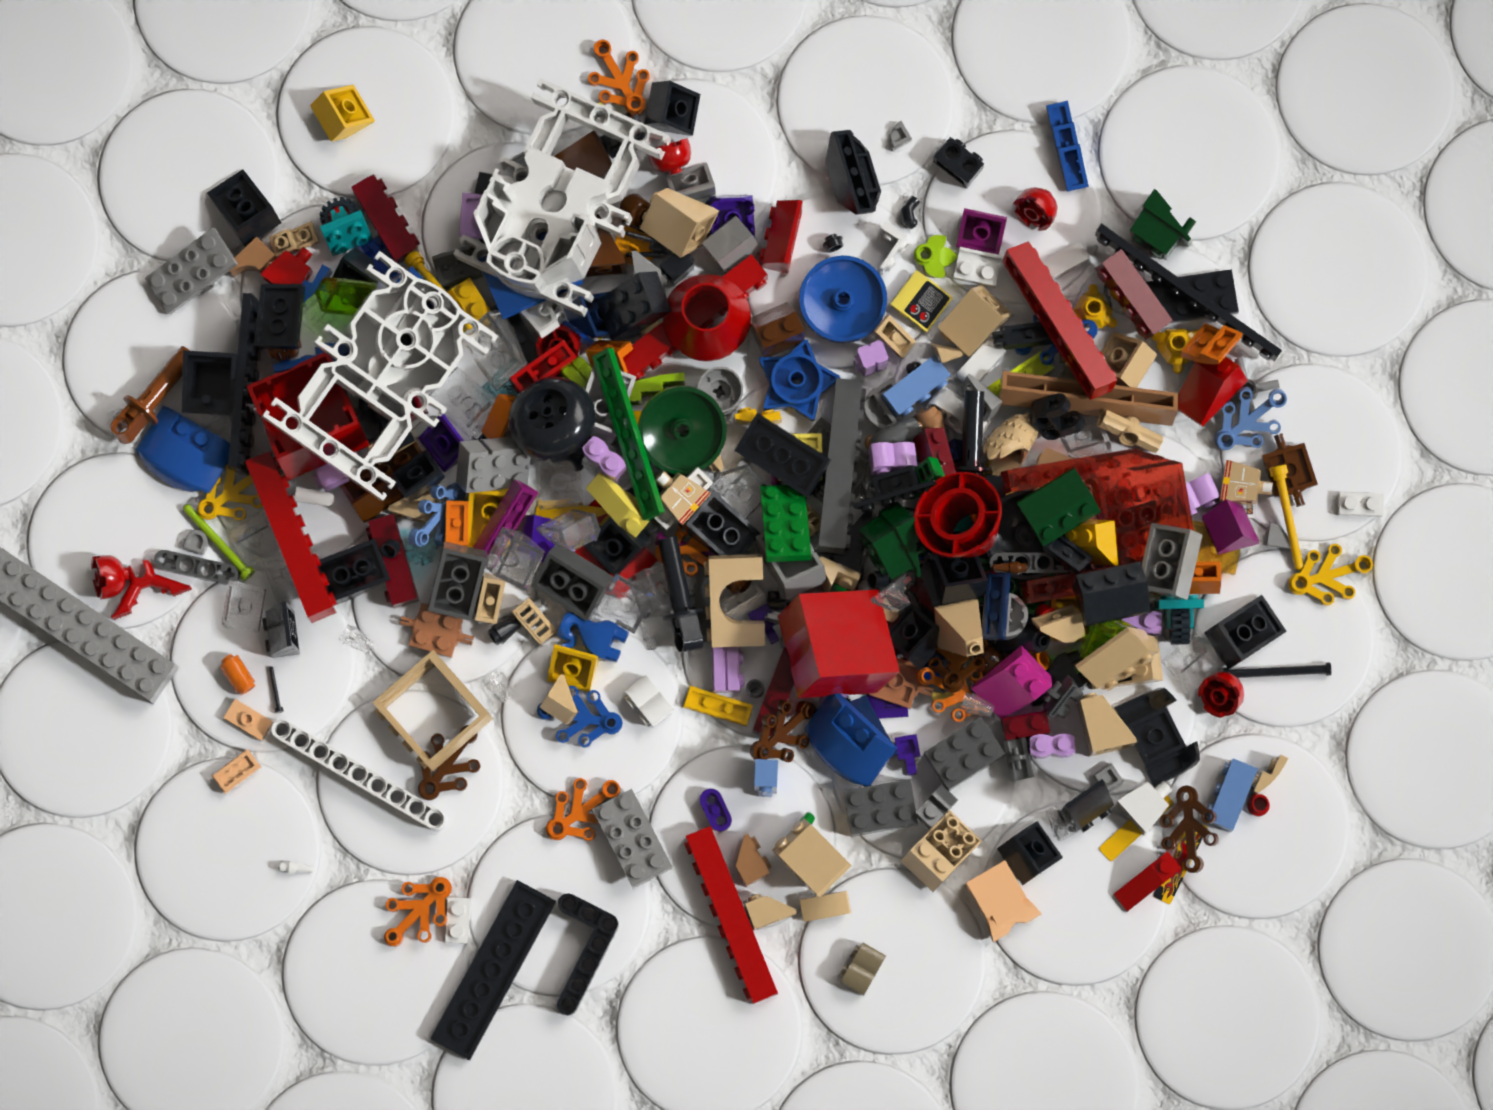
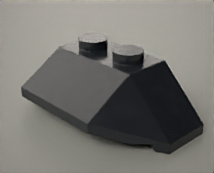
[825,130,881,215]

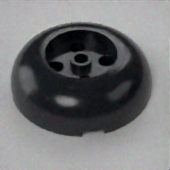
[508,377,596,461]

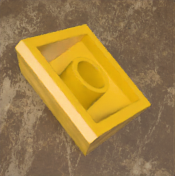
[547,644,599,692]

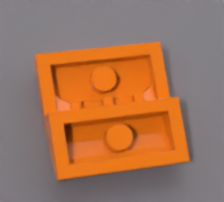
[1181,323,1243,365]

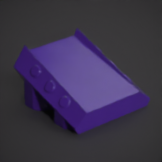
[709,194,755,238]

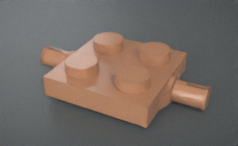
[399,603,474,658]
[868,657,934,710]

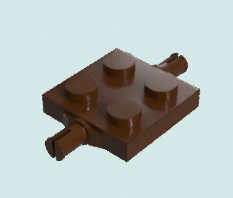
[1261,433,1318,507]

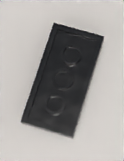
[1146,269,1239,324]
[734,413,832,498]

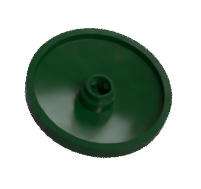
[638,385,727,475]

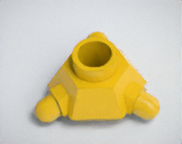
[1073,284,1117,328]
[1151,328,1199,374]

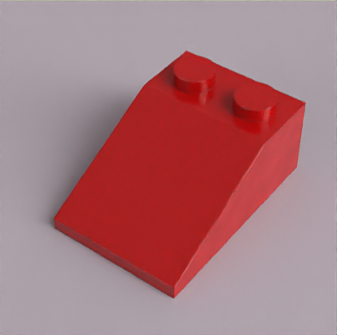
[1178,356,1248,427]

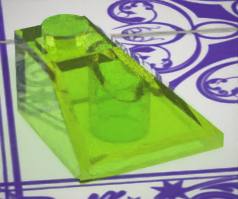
[315,277,377,315]

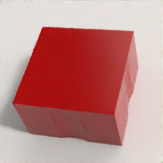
[247,352,370,481]
[778,590,900,698]

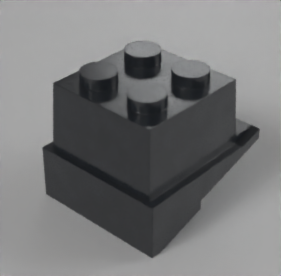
[182,350,237,415]

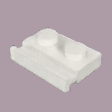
[953,247,1003,288]

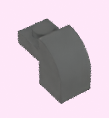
[914,785,958,830]

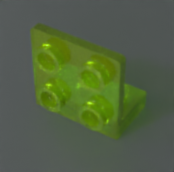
[1080,619,1138,659]

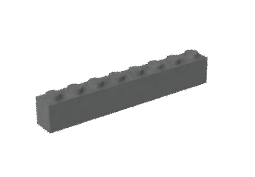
[818,378,866,555]

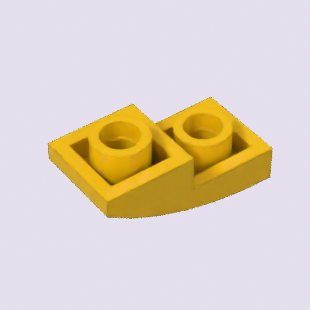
[734,407,782,426]

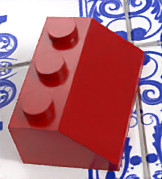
[759,200,803,274]

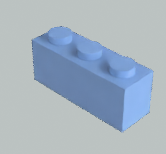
[880,355,951,417]
[1207,758,1258,832]
[754,759,778,797]

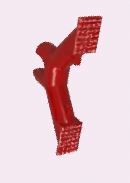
[111,560,192,620]

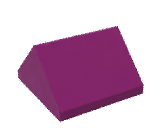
[956,208,1007,255]
[1202,499,1259,555]

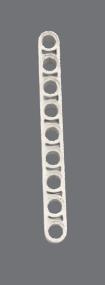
[271,719,446,831]

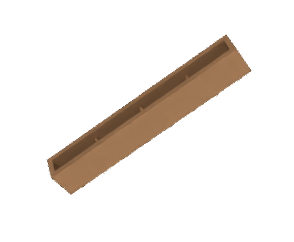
[998,371,1178,426]

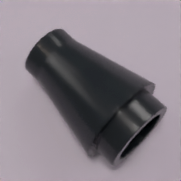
[488,616,522,645]

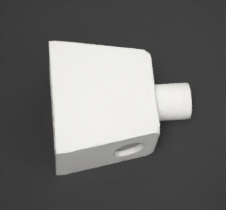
[1116,781,1172,835]

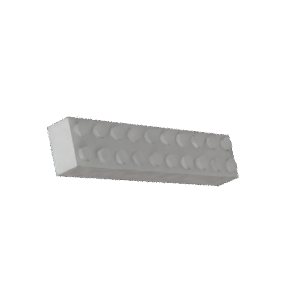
[0,547,179,704]

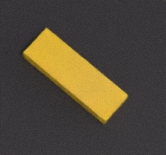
[683,686,753,727]

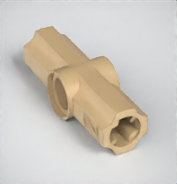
[1096,409,1163,453]

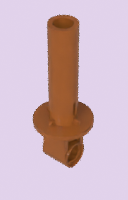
[111,346,190,444]

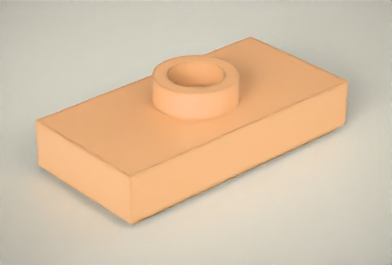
[223,699,274,741]
[212,749,261,794]

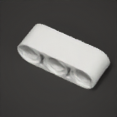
[956,329,1010,387]
[926,389,991,437]

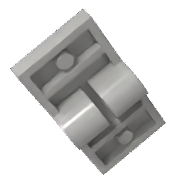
[145,228,238,314]
[592,789,673,889]

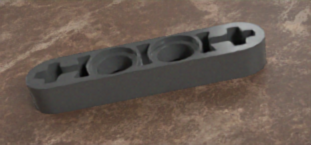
[154,550,239,585]
[988,552,1071,573]

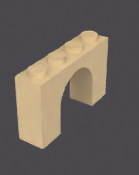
[704,554,765,648]

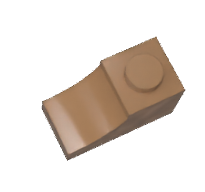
[229,237,277,277]

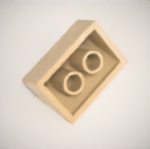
[1075,627,1158,691]

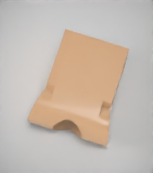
[964,860,1042,943]

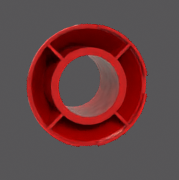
[663,274,751,361]
[914,472,1002,557]

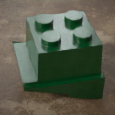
[1130,189,1196,259]
[859,501,927,579]

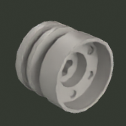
[697,367,743,416]

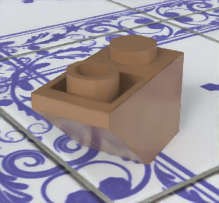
[736,834,772,887]

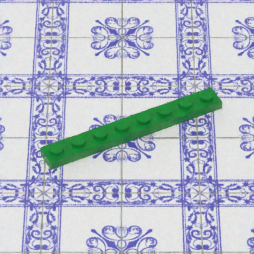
[592,348,665,521]

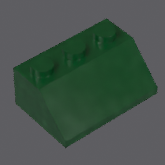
[1016,467,1101,547]

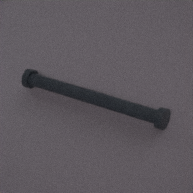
[1223,662,1332,678]

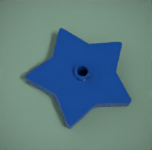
[759,339,840,422]

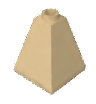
[934,599,984,657]

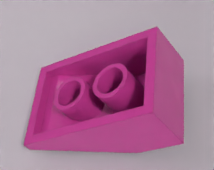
[971,645,1052,719]

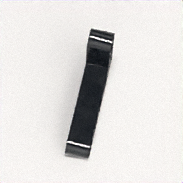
[557,893,619,1016]

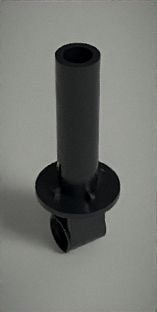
[955,391,992,477]
[658,536,704,653]

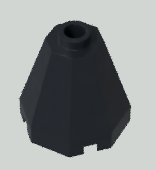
[996,615,1050,656]

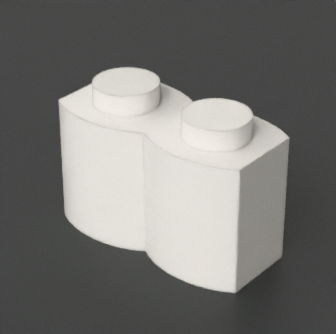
[625,675,674,728]

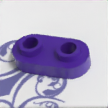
[700,789,732,832]

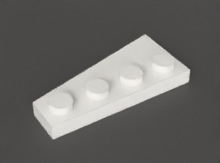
[520,300,560,338]

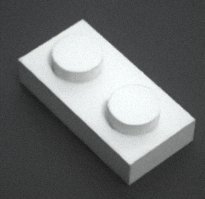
[1338,492,1384,517]
[445,897,471,944]

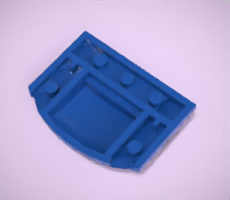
[136,405,230,493]
[805,694,897,787]

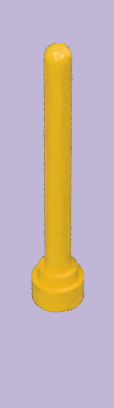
[405,251,473,330]
[1269,464,1303,570]

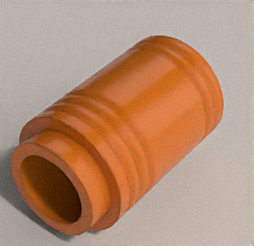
[220,654,256,695]

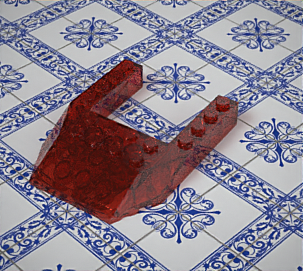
[1001,448,1194,604]

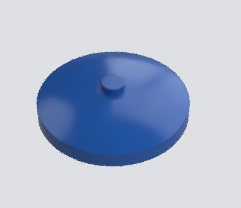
[799,255,887,343]

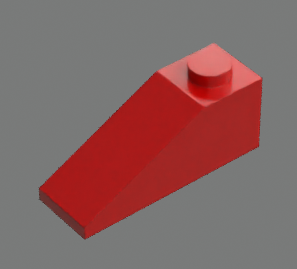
[510,340,577,394]
[1113,851,1182,912]

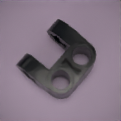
[1031,393,1085,440]

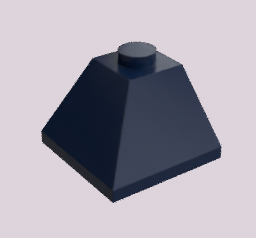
[563,292,609,338]

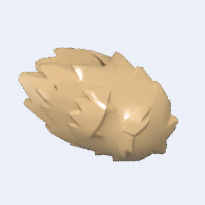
[983,412,1038,476]

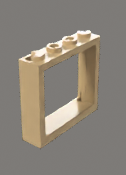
[372,650,493,772]

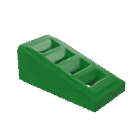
[910,457,945,500]

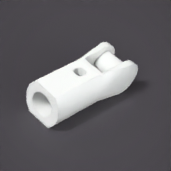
[295,487,336,507]

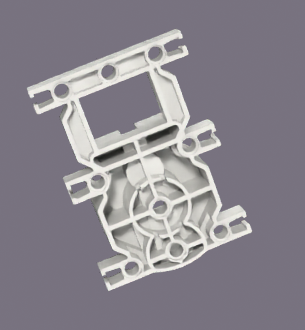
[453,78,671,317]
[262,251,498,501]

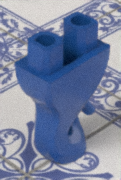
[557,612,629,663]

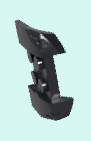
[1114,688,1200,787]

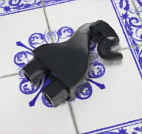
[1031,650,1090,712]

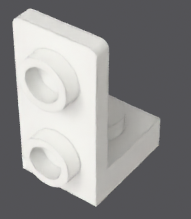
[879,221,908,275]

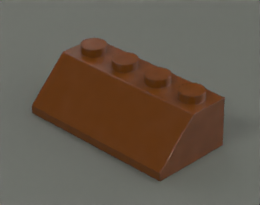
[340,442,423,523]

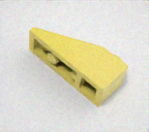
[586,472,649,537]

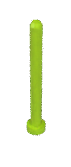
[183,504,255,581]

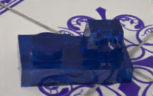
[360,236,400,280]

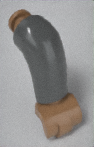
[864,406,944,450]

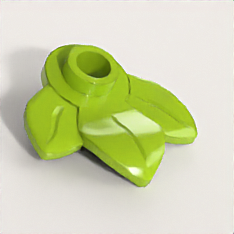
[914,235,958,278]

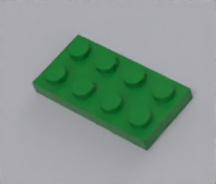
[760,485,811,562]

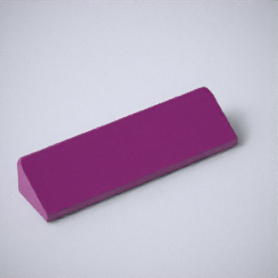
[473,479,538,564]

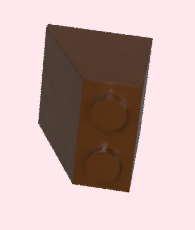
[553,130,612,179]
[585,214,626,277]
[750,302,805,357]

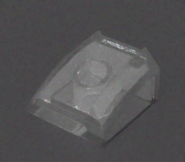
[536,509,600,553]

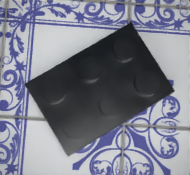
[254,284,306,349]

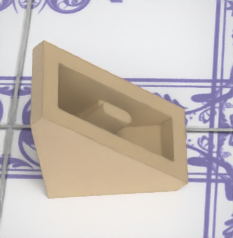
[540,674,578,724]

